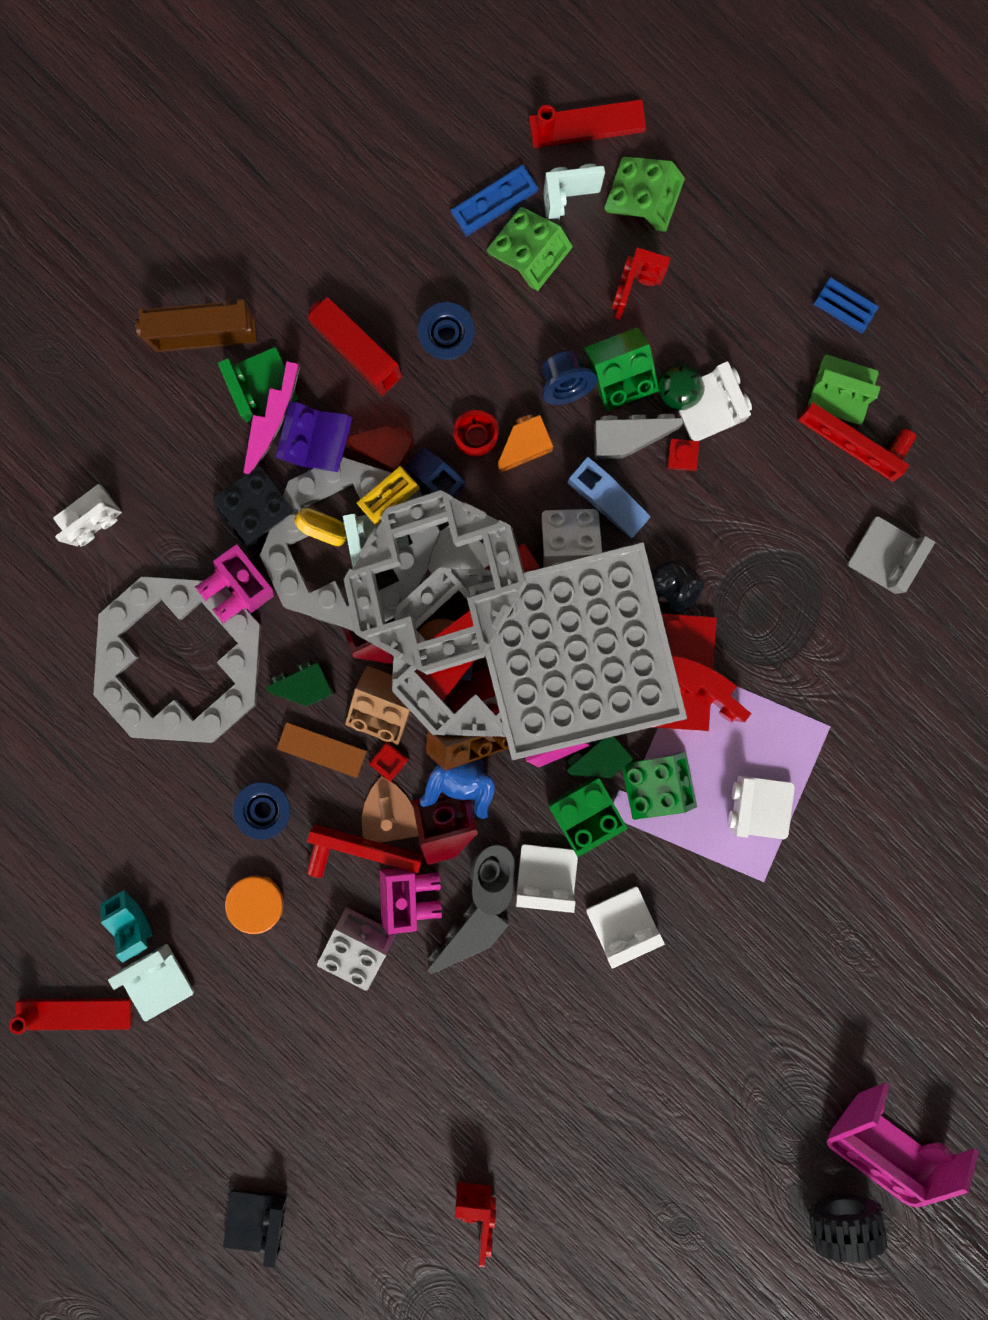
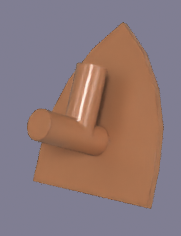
[362,776,418,843]

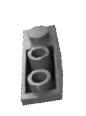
[427,902,508,974]

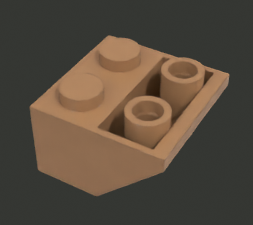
[345,666,411,745]

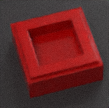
[369,742,409,782]

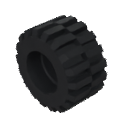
[809,1194,887,1262]

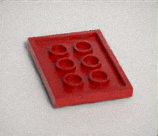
[654,614,717,731]

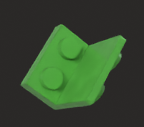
[604,157,685,232]
[487,207,573,291]

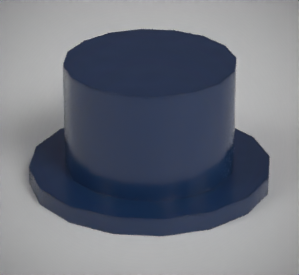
[418,302,475,360]
[542,351,597,405]
[233,782,290,839]

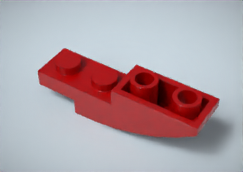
[672,656,752,723]

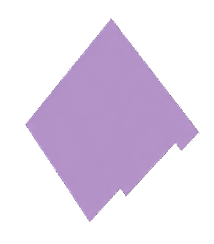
[614,686,831,882]

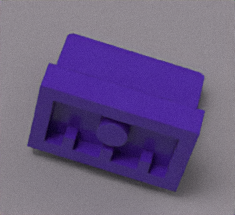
[275,402,352,472]

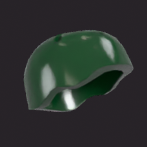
[659,363,705,411]

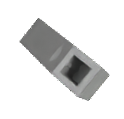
[594,414,683,460]

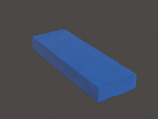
[451,164,538,237]

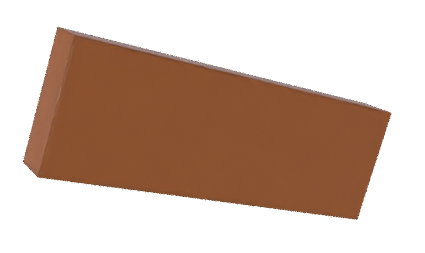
[277,722,368,778]

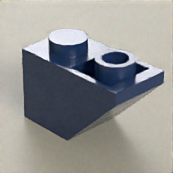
[405,447,466,498]

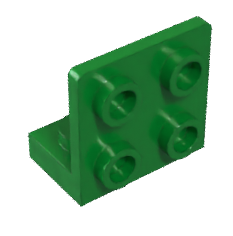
[218,348,298,423]
[622,751,697,820]

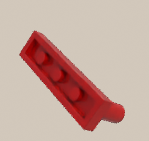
[529,100,646,149]
[798,402,916,482]
[306,824,423,878]
[9,998,133,1034]

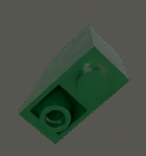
[266,660,336,706]
[565,736,633,778]

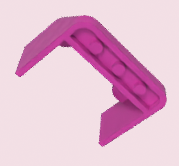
[827,1082,979,1207]

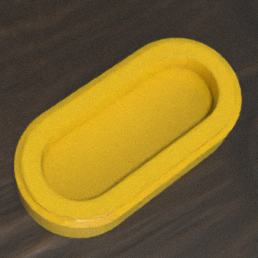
[294,508,347,546]

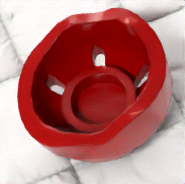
[453,410,499,456]

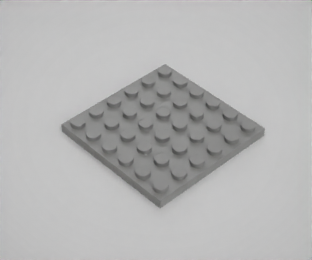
[468,542,687,760]

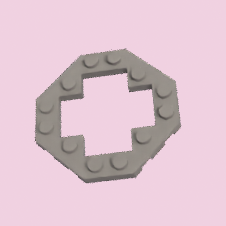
[260,457,441,632]
[344,490,527,675]
[392,568,506,737]
[93,577,261,743]

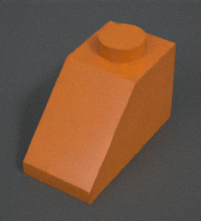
[498,414,553,473]

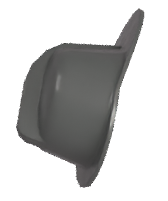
[469,845,514,915]

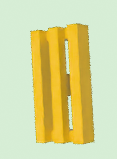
[357,466,420,526]

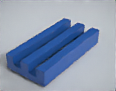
[813,277,879,334]

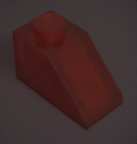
[346,426,414,471]

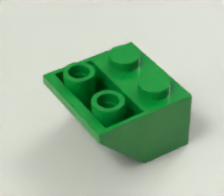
[585,327,659,411]
[548,777,628,857]

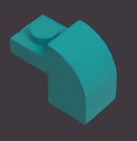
[100,890,152,963]

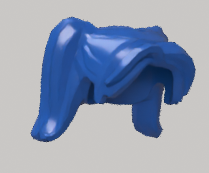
[420,758,495,819]

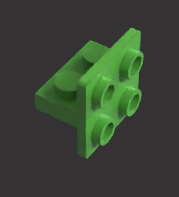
[807,355,881,426]

